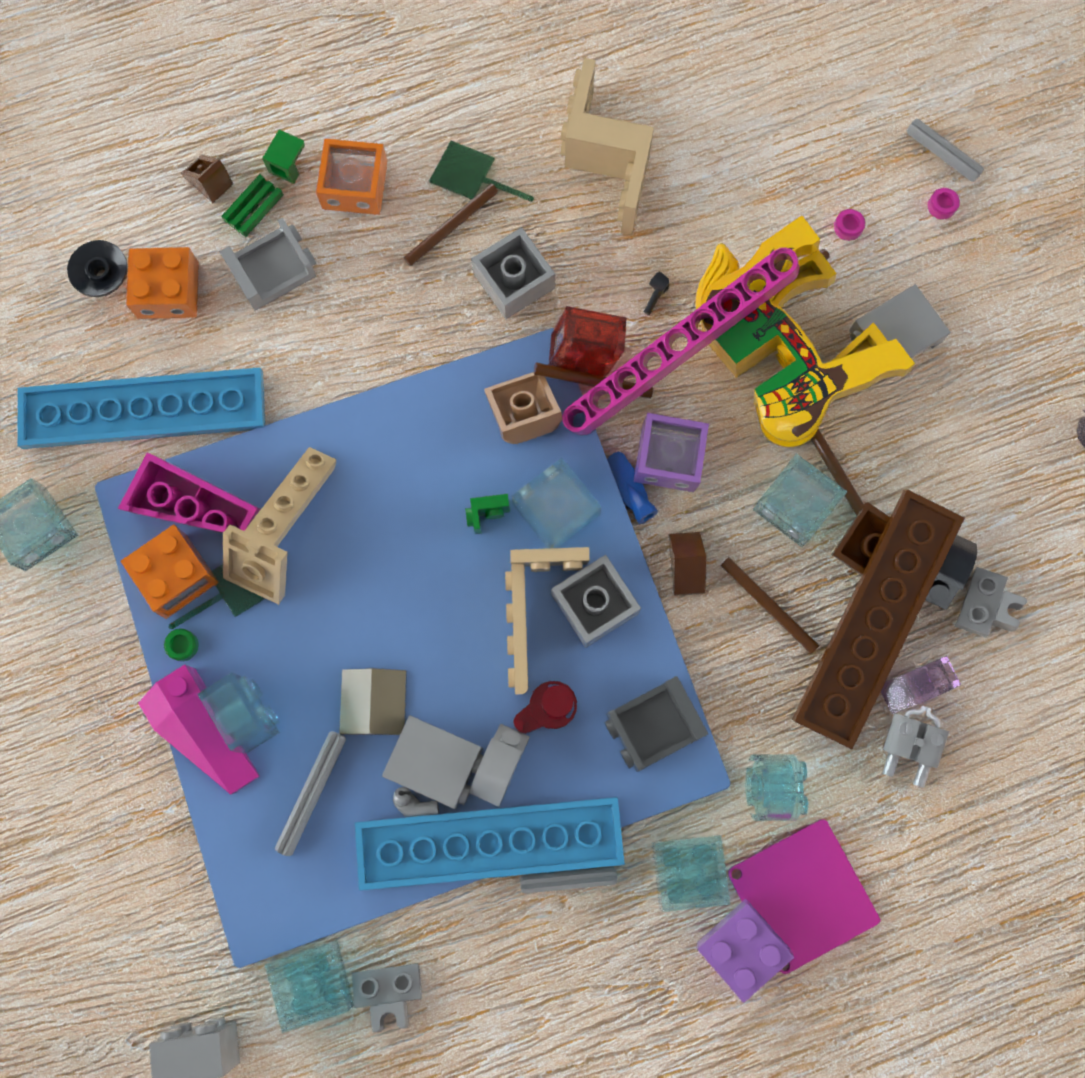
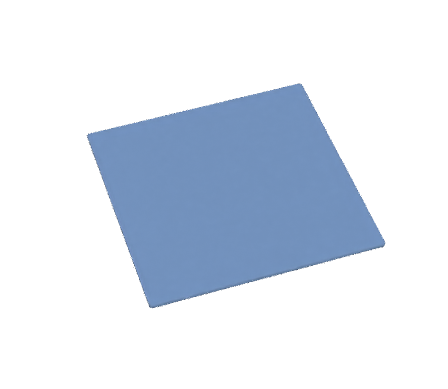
[95,328,730,968]

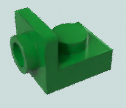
[465,493,510,534]

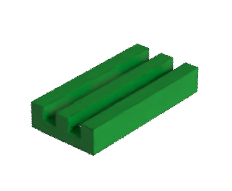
[221,174,284,237]

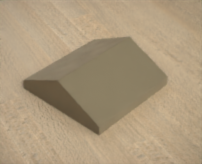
[339,668,407,735]

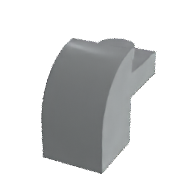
[469,724,530,806]

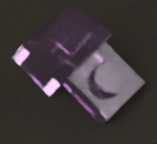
[881,656,961,714]

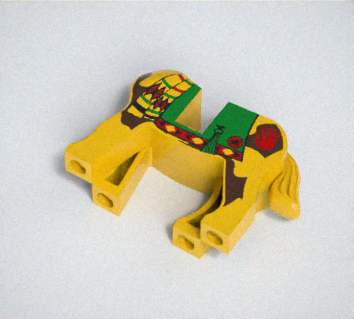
[695,215,915,447]

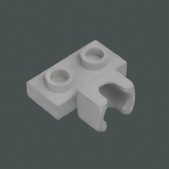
[955,567,1027,637]
[352,963,423,1033]

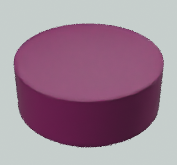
[928,188,960,219]
[834,209,866,241]

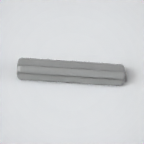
[907,119,984,182]
[520,866,617,894]

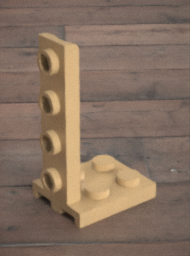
[223,447,337,605]
[505,547,590,695]

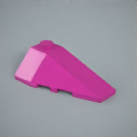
[138,664,260,795]

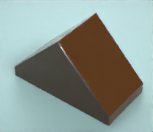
[181,154,233,204]
[669,532,706,596]

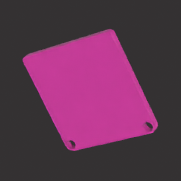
[728,819,880,974]

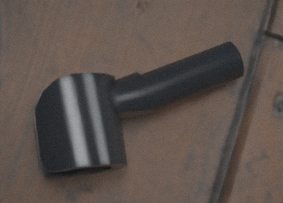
[644,271,669,315]

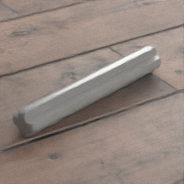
[275,731,346,856]

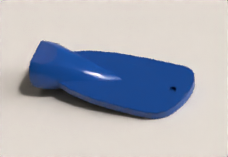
[607,452,658,524]

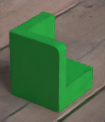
[262,129,305,184]

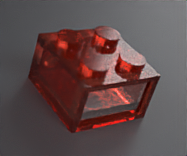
[548,306,627,377]

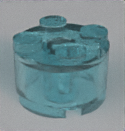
[745,754,808,821]

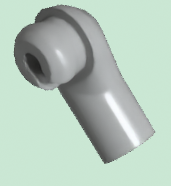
[393,787,439,817]

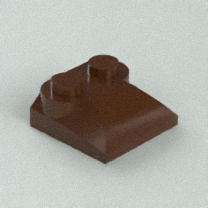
[831,502,890,576]

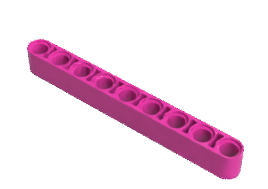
[562,247,799,436]

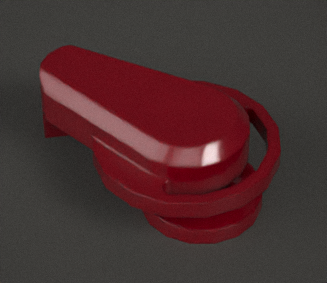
[513,681,577,734]

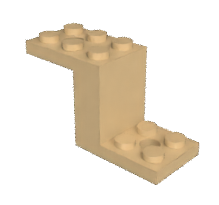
[560,58,654,236]

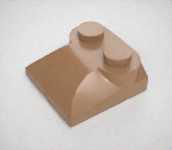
[484,372,563,444]

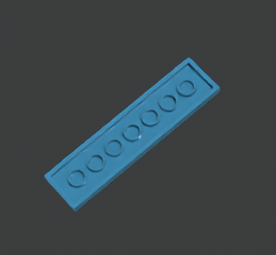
[17,368,265,449]
[355,797,625,891]

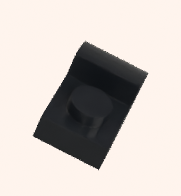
[925,535,977,610]

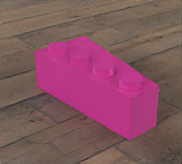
[118,452,261,533]

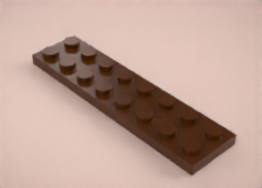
[792,489,965,749]

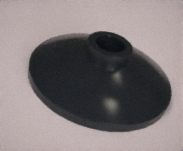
[67,240,128,297]

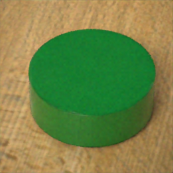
[164,628,199,661]

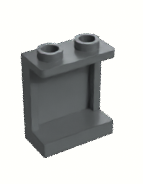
[604,676,708,772]

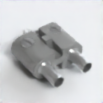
[882,705,949,788]

